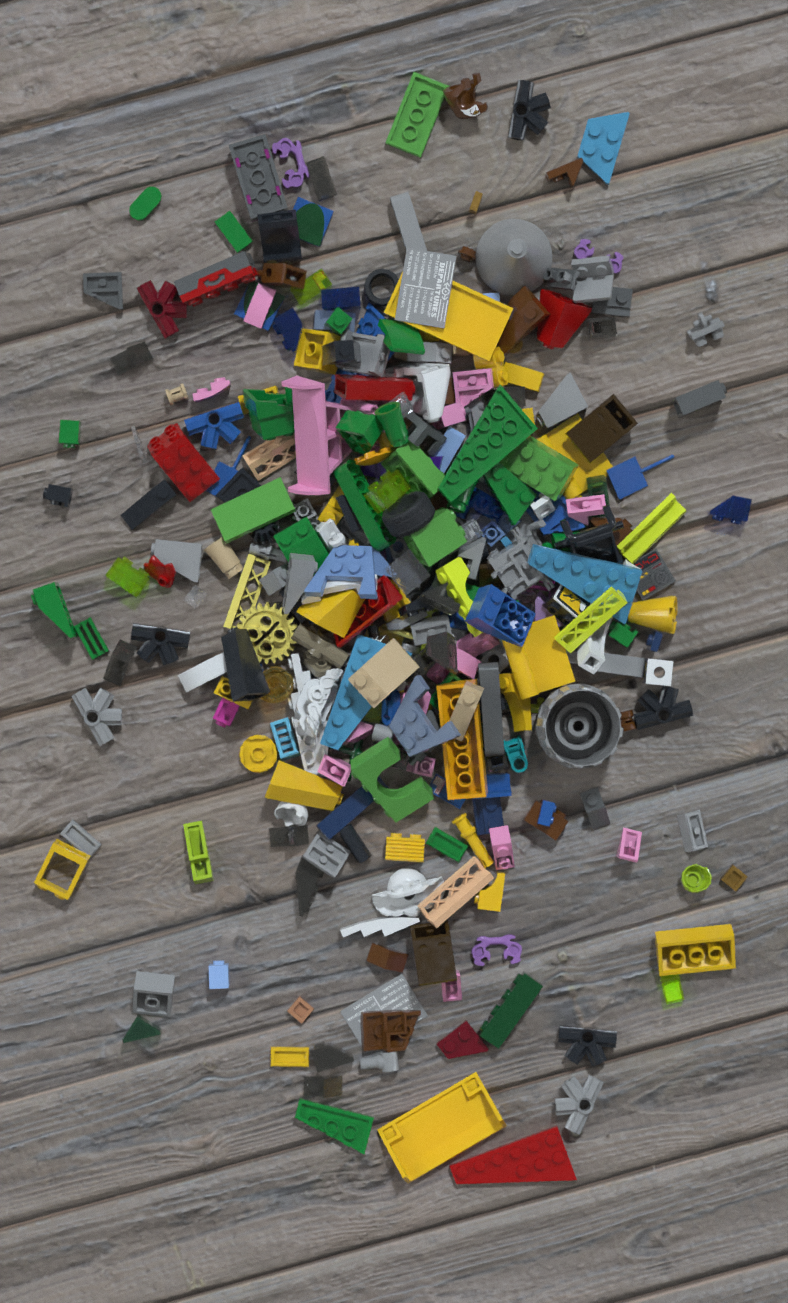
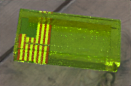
[290,268,332,306]

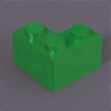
[335,410,384,454]

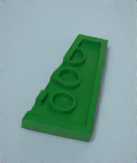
[295,1098,374,1155]

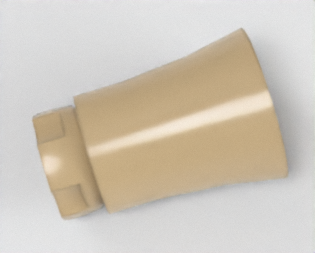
[203,536,244,579]

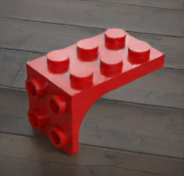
[147,423,220,502]

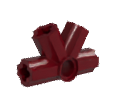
[136,280,187,339]

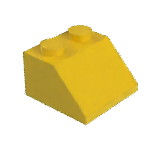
[294,328,341,375]

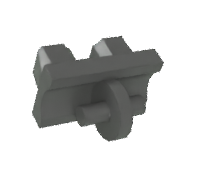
[543,268,580,291]

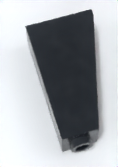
[221,627,270,702]

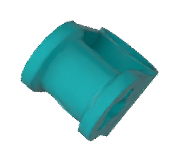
[504,735,528,773]

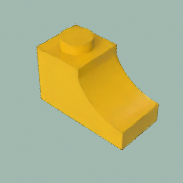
[474,871,505,912]

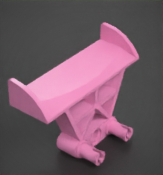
[281,376,380,495]

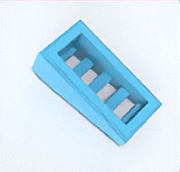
[270,717,300,761]

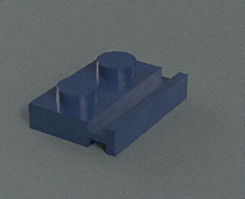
[472,797,504,836]

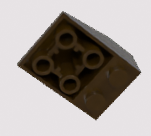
[565,394,638,463]
[410,920,457,986]

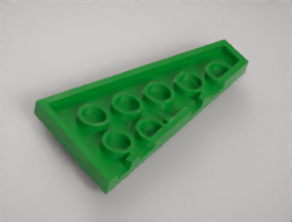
[437,385,538,503]

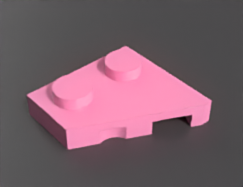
[453,368,494,407]

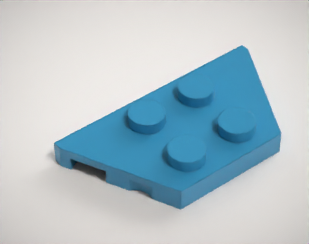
[577,112,630,185]

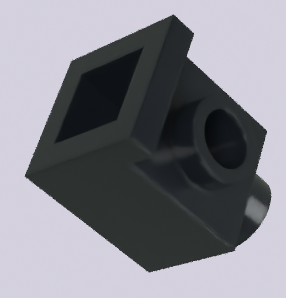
[43,484,73,508]

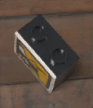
[542,581,591,626]

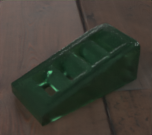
[586,475,610,518]

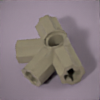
[291,624,349,669]

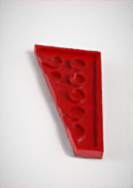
[449,1125,577,1184]

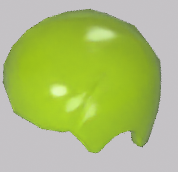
[681,864,712,893]

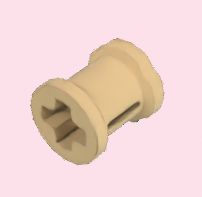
[165,383,189,406]

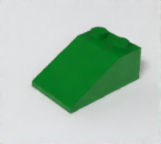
[273,517,329,577]
[31,582,77,638]

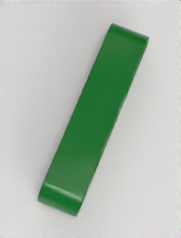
[334,460,396,552]

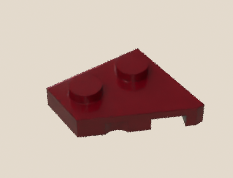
[436,1020,489,1059]

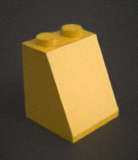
[297,588,365,638]

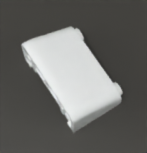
[382,362,451,422]

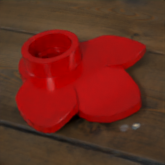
[143,555,176,588]

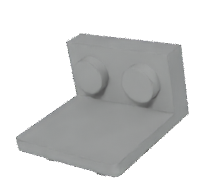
[571,256,614,303]

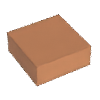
[287,996,314,1023]

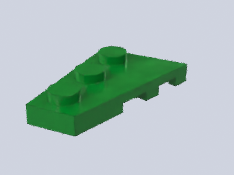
[482,462,537,525]

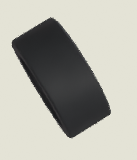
[364,268,399,306]

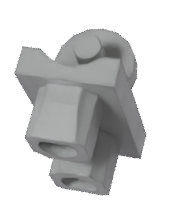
[687,312,724,347]

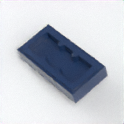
[646,632,663,652]

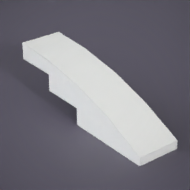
[340,916,420,937]

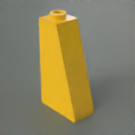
[265,761,344,811]

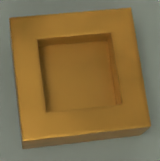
[469,191,483,214]
[721,864,748,891]

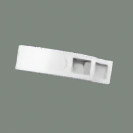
[288,653,311,728]

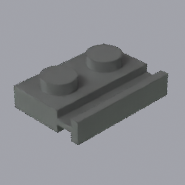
[591,287,633,317]

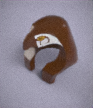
[443,73,488,119]

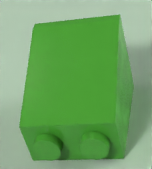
[403,507,467,567]

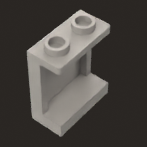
[335,329,390,378]

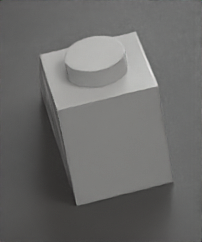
[407,342,452,364]

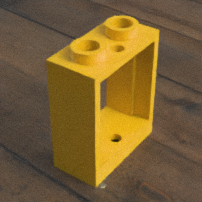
[34,839,91,900]

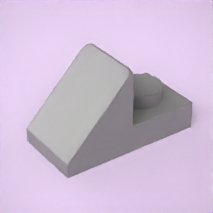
[458,537,486,579]

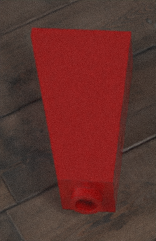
[334,374,415,401]

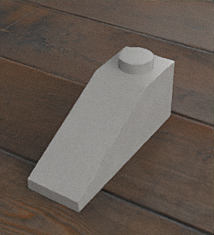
[282,553,318,614]

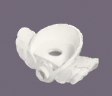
[296,668,344,738]
[372,868,445,918]

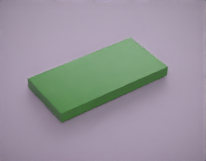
[385,72,449,158]
[211,477,296,544]

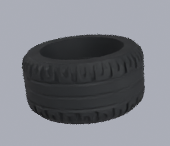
[382,491,435,538]

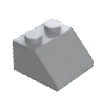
[133,971,175,1017]

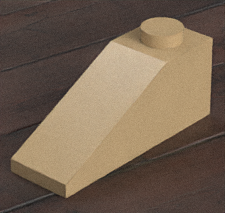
[450,681,484,741]

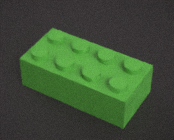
[499,436,579,501]

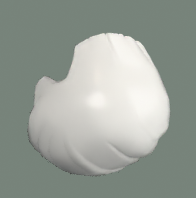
[274,801,308,827]

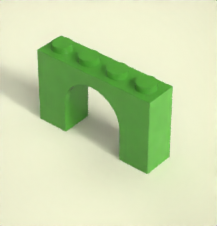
[350,737,434,822]

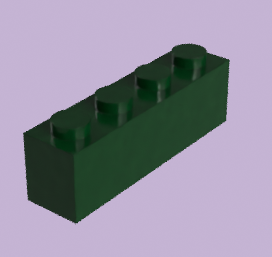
[479,971,543,1049]

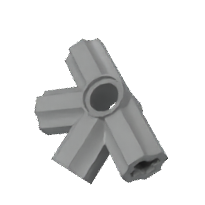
[71,688,122,746]
[555,1075,604,1135]

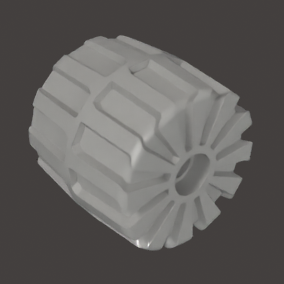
[535,684,623,769]

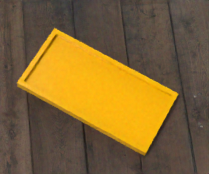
[384,272,514,362]

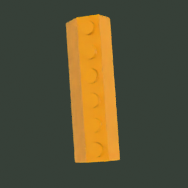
[436,679,488,800]

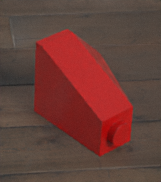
[537,289,592,349]

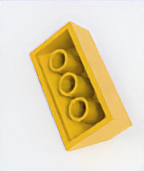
[655,924,736,976]

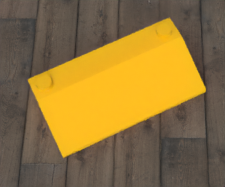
[377,1072,507,1184]

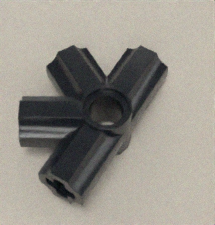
[508,80,551,141]
[131,623,191,665]
[634,685,694,730]
[558,1025,617,1066]

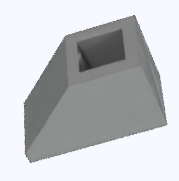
[259,562,289,596]

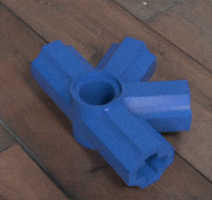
[184,402,244,449]

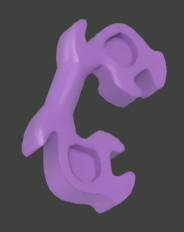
[272,138,310,189]
[574,239,624,274]
[471,934,522,966]

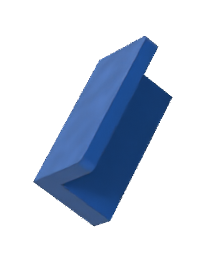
[473,773,512,799]

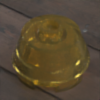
[261,666,294,704]

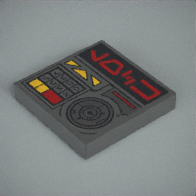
[634,548,676,601]

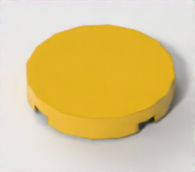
[239,734,278,773]

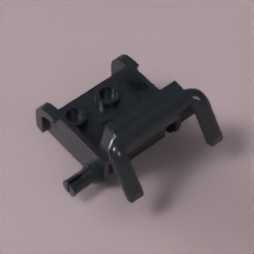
[554,505,624,565]

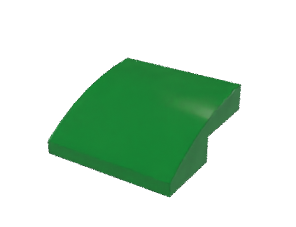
[378,319,425,355]

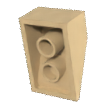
[348,638,420,708]

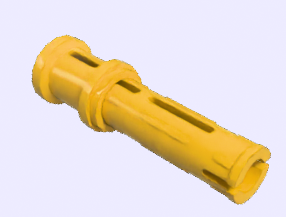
[451,812,494,868]

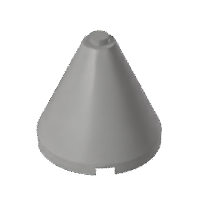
[476,219,552,296]

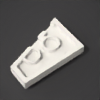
[293,719,329,778]

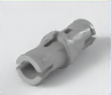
[249,542,287,563]

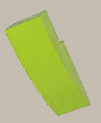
[183,821,214,885]

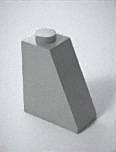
[536,373,588,430]
[151,539,203,583]

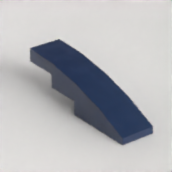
[316,776,389,840]

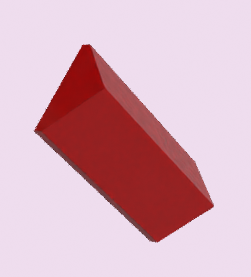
[334,575,403,648]

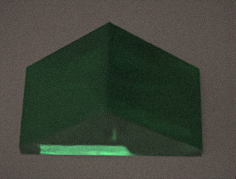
[122,1014,162,1043]

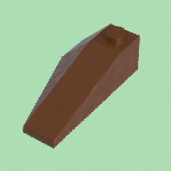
[496,285,550,357]

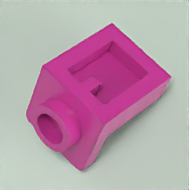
[213,697,240,728]

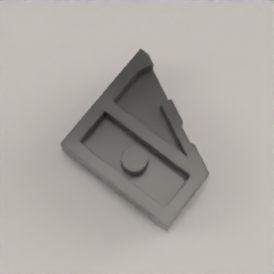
[83,272,123,310]

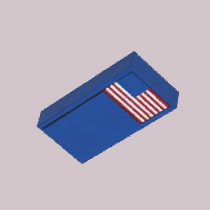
[430,773,466,809]

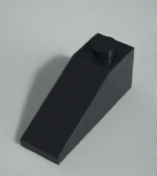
[120,479,178,530]

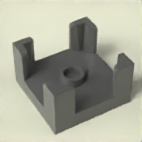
[401,405,447,456]

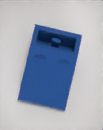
[465,584,536,647]

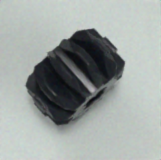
[249,520,281,545]

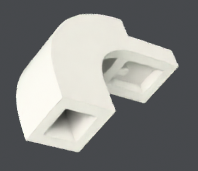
[178,652,227,692]

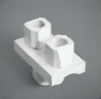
[315,519,348,553]

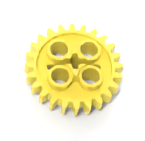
[237,602,298,664]

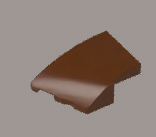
[361,1010,421,1052]

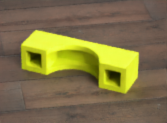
[435,556,484,637]

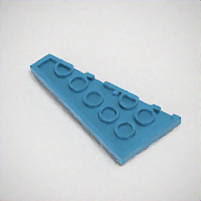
[527,544,642,624]
[320,634,413,750]

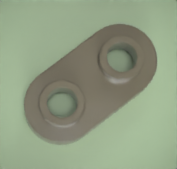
[303,650,332,678]

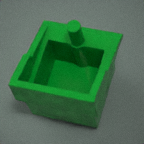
[242,387,295,441]

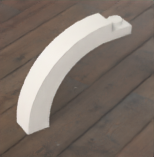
[577,560,640,674]

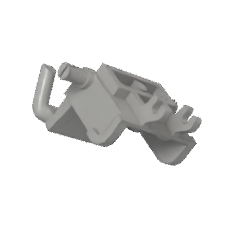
[487,519,555,600]

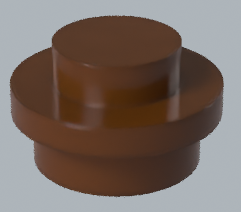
[458,246,476,263]

